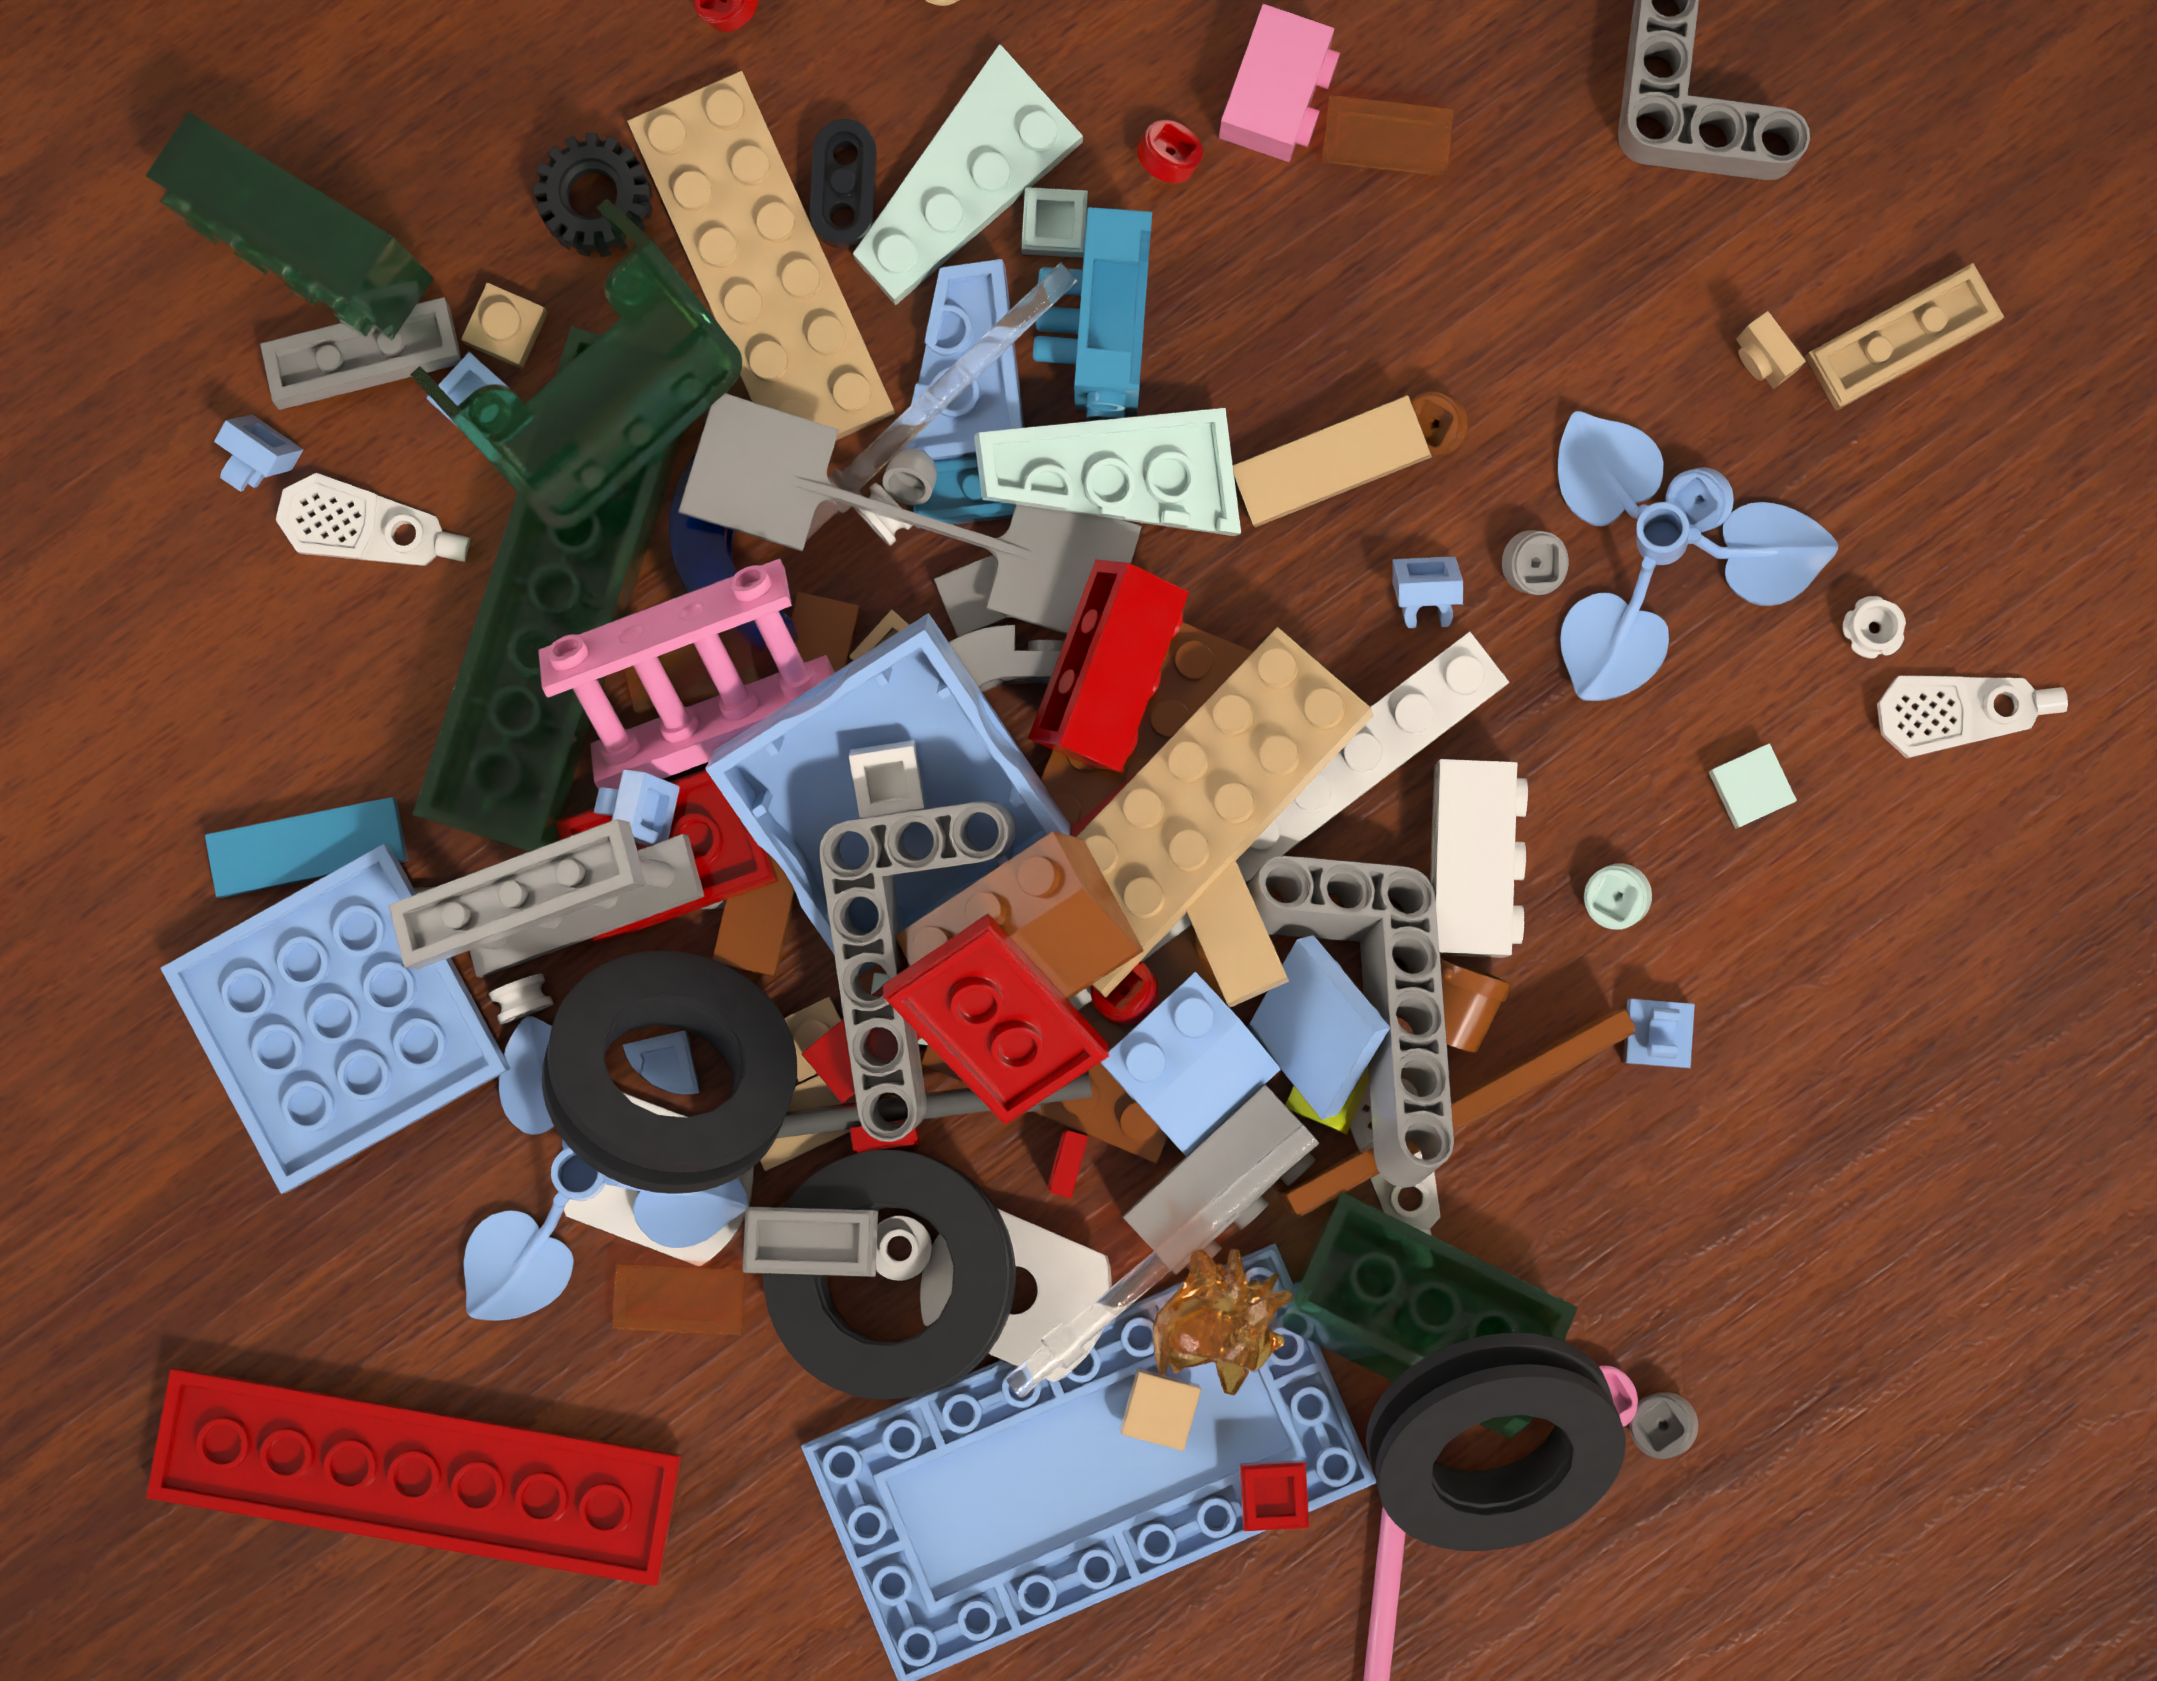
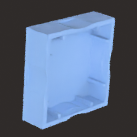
[706,613,1070,976]

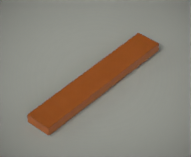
[712,592,860,977]
[1279,1009,1636,1216]

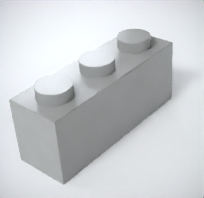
[1123,1085,1318,1275]

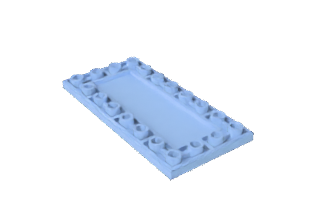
[801,1243,1376,1681]

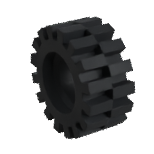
[533,133,653,257]

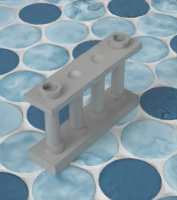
[389,819,705,978]

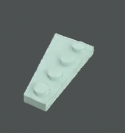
[853,44,1083,305]
[974,408,1241,536]

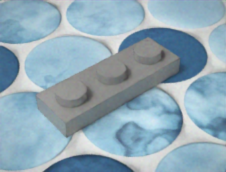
[260,297,462,410]

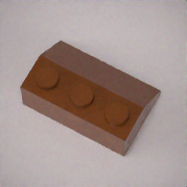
[895,831,1144,1000]

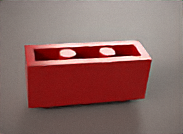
[1028,559,1189,772]

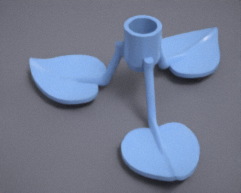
[1558,411,1838,701]
[464,1016,749,1321]

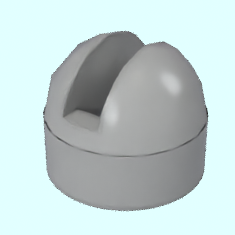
[882,448,937,505]

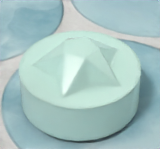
[1584,863,1652,930]

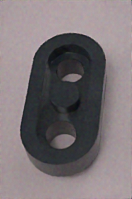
[810,119,877,249]

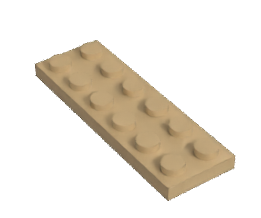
[627,71,895,440]
[1077,627,1374,998]

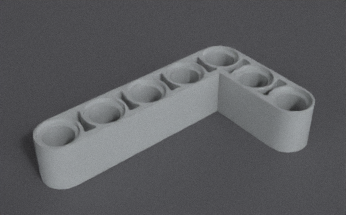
[1618,0,1810,180]
[820,800,1016,1142]
[1246,856,1454,1188]

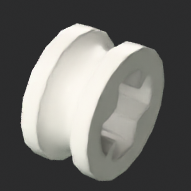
[854,483,913,546]
[488,974,554,1024]

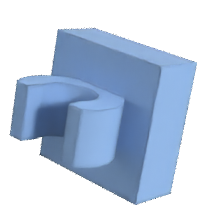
[214,414,304,492]
[1392,556,1463,628]
[594,769,680,846]
[1623,999,1695,1068]

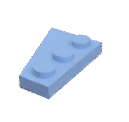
[902,259,1025,460]

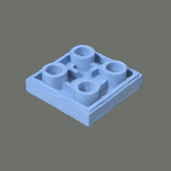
[1247,935,1390,1119]

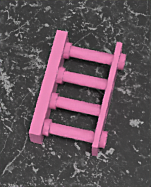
[538,559,835,790]

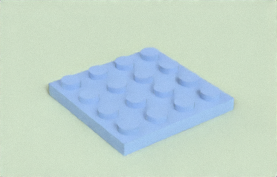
[161,844,511,1194]

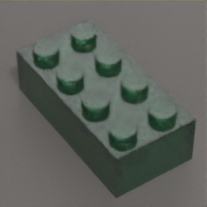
[146,112,434,341]
[1276,1192,1578,1439]

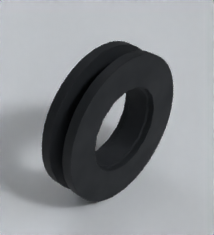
[542,951,797,1194]
[763,1150,1016,1400]
[1366,1333,1626,1551]

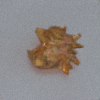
[1153,1249,1293,1396]

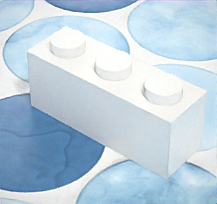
[1430,759,1528,958]

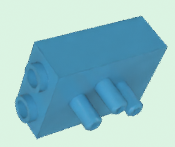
[1033,207,1152,421]

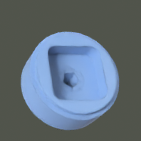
[1666,467,1734,532]

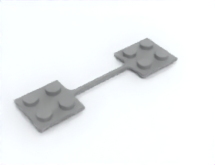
[678,390,1142,634]

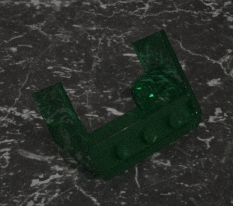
[410,199,742,528]

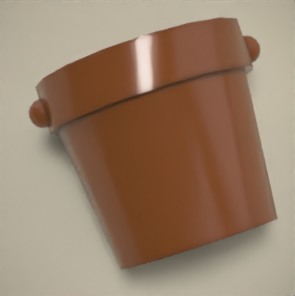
[1440,957,1512,1053]

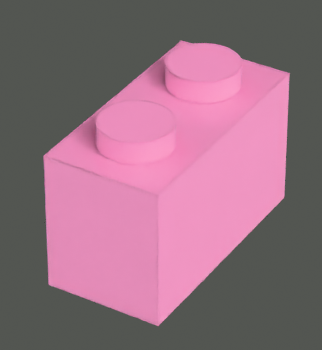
[1219,4,1340,162]

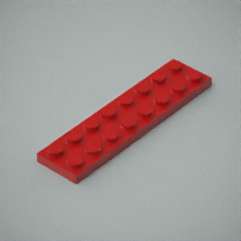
[146,1367,682,1586]

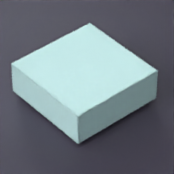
[1022,187,1088,258]
[1709,743,1797,829]

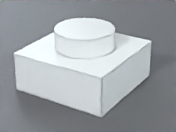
[849,740,925,818]

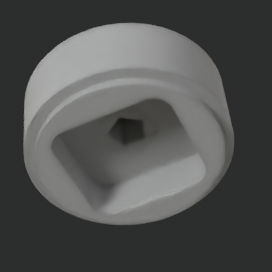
[1502,530,1569,595]
[1629,1392,1698,1459]

